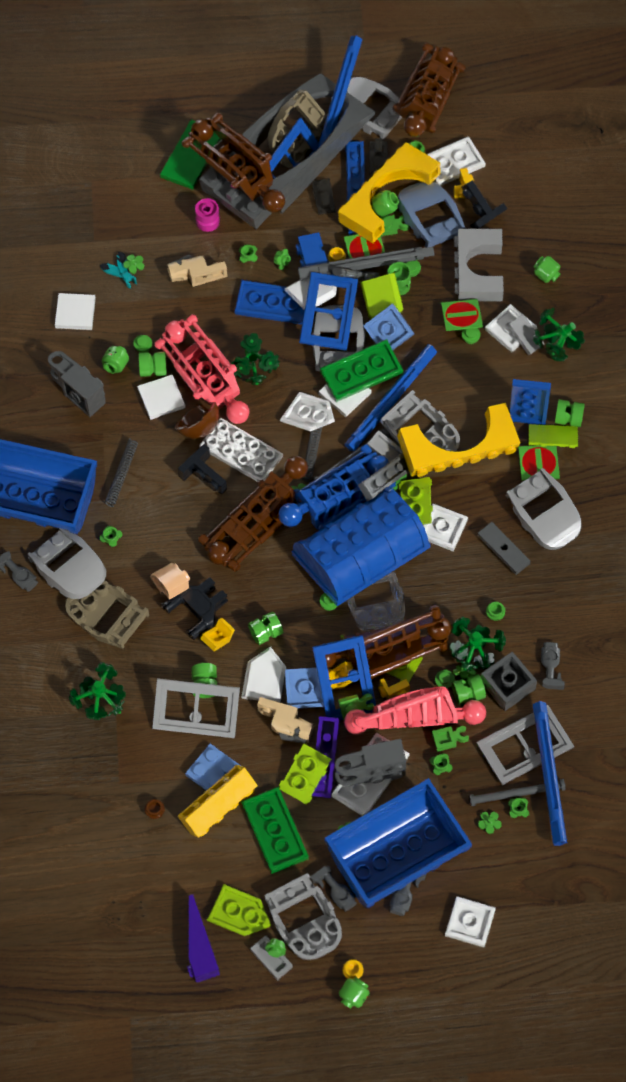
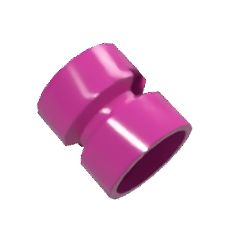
[195,198,220,232]

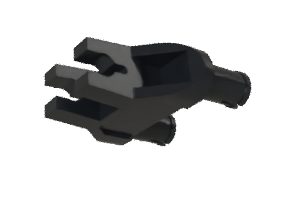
[161,577,228,640]

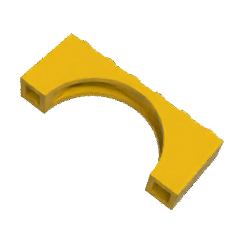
[338,142,441,243]
[397,403,520,477]

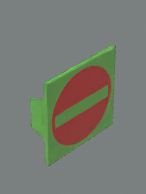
[344,234,385,259]
[441,299,483,331]
[519,445,560,481]

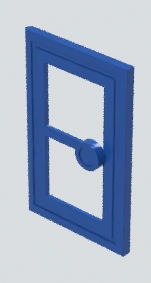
[269,118,319,179]
[299,272,358,350]
[312,635,376,720]

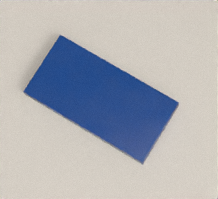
[235,280,304,325]
[509,379,551,425]

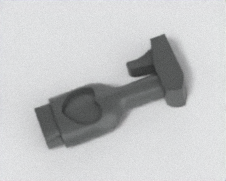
[333,268,379,281]
[0,551,38,592]
[541,642,565,690]
[310,866,357,912]
[389,874,426,916]

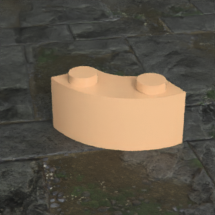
[150,563,190,600]

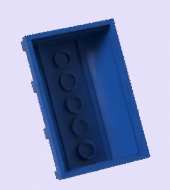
[0,439,97,534]
[292,487,430,606]
[325,778,472,909]

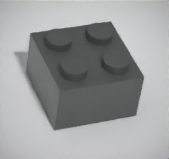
[481,652,537,711]

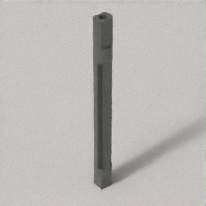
[298,246,434,280]

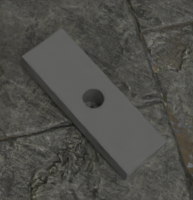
[477,522,531,575]

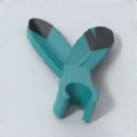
[100,251,137,289]

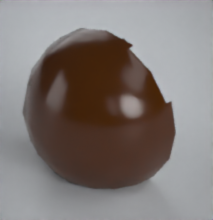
[175,402,219,439]

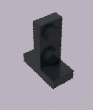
[461,180,507,229]
[178,444,227,494]

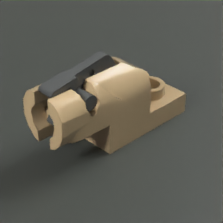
[167,255,227,287]
[257,697,314,743]

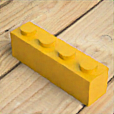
[178,765,258,838]

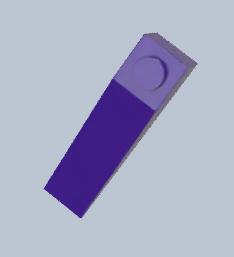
[312,716,340,798]
[187,894,220,983]

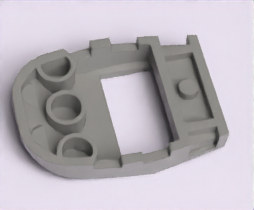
[331,77,402,140]
[312,305,366,371]
[380,390,460,452]
[506,468,582,550]
[28,528,106,599]
[265,873,342,960]

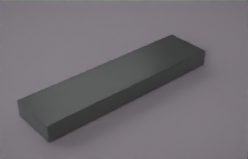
[358,453,409,501]

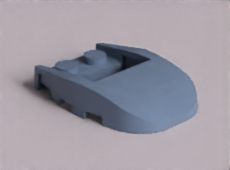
[398,182,465,247]

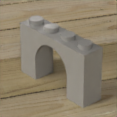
[454,229,503,301]

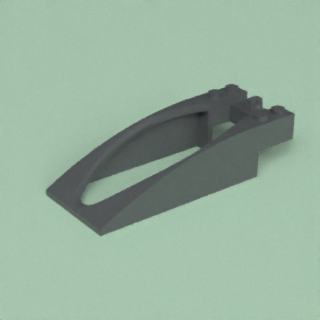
[199,73,375,229]

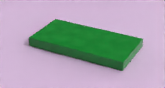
[160,120,221,190]
[320,339,403,402]
[241,787,309,874]

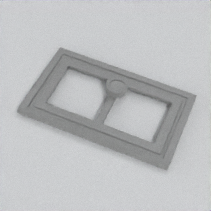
[153,678,240,738]
[476,705,574,785]

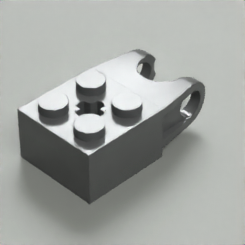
[48,351,106,417]
[335,739,406,786]

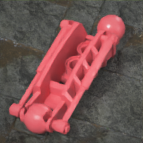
[154,314,249,424]
[344,686,486,735]

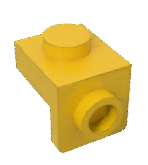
[454,168,474,199]
[201,618,235,651]
[328,662,353,689]
[378,678,410,700]

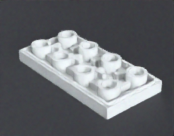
[199,417,283,482]

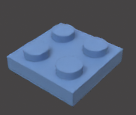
[363,304,415,350]
[285,668,324,708]
[186,744,241,791]

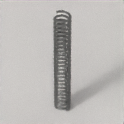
[302,427,322,482]
[105,438,138,507]

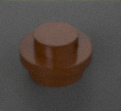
[145,799,165,819]

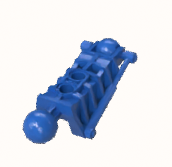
[278,444,396,530]

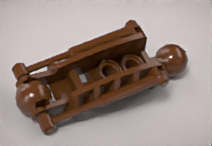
[392,43,466,137]
[182,113,285,213]
[198,456,308,572]
[313,605,451,680]

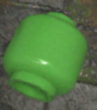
[371,190,399,217]
[533,256,561,283]
[102,346,129,374]
[339,977,369,1009]

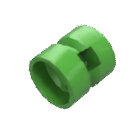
[388,262,411,295]
[139,351,167,377]
[555,399,585,428]
[248,611,284,645]
[191,663,217,698]
[452,674,486,706]

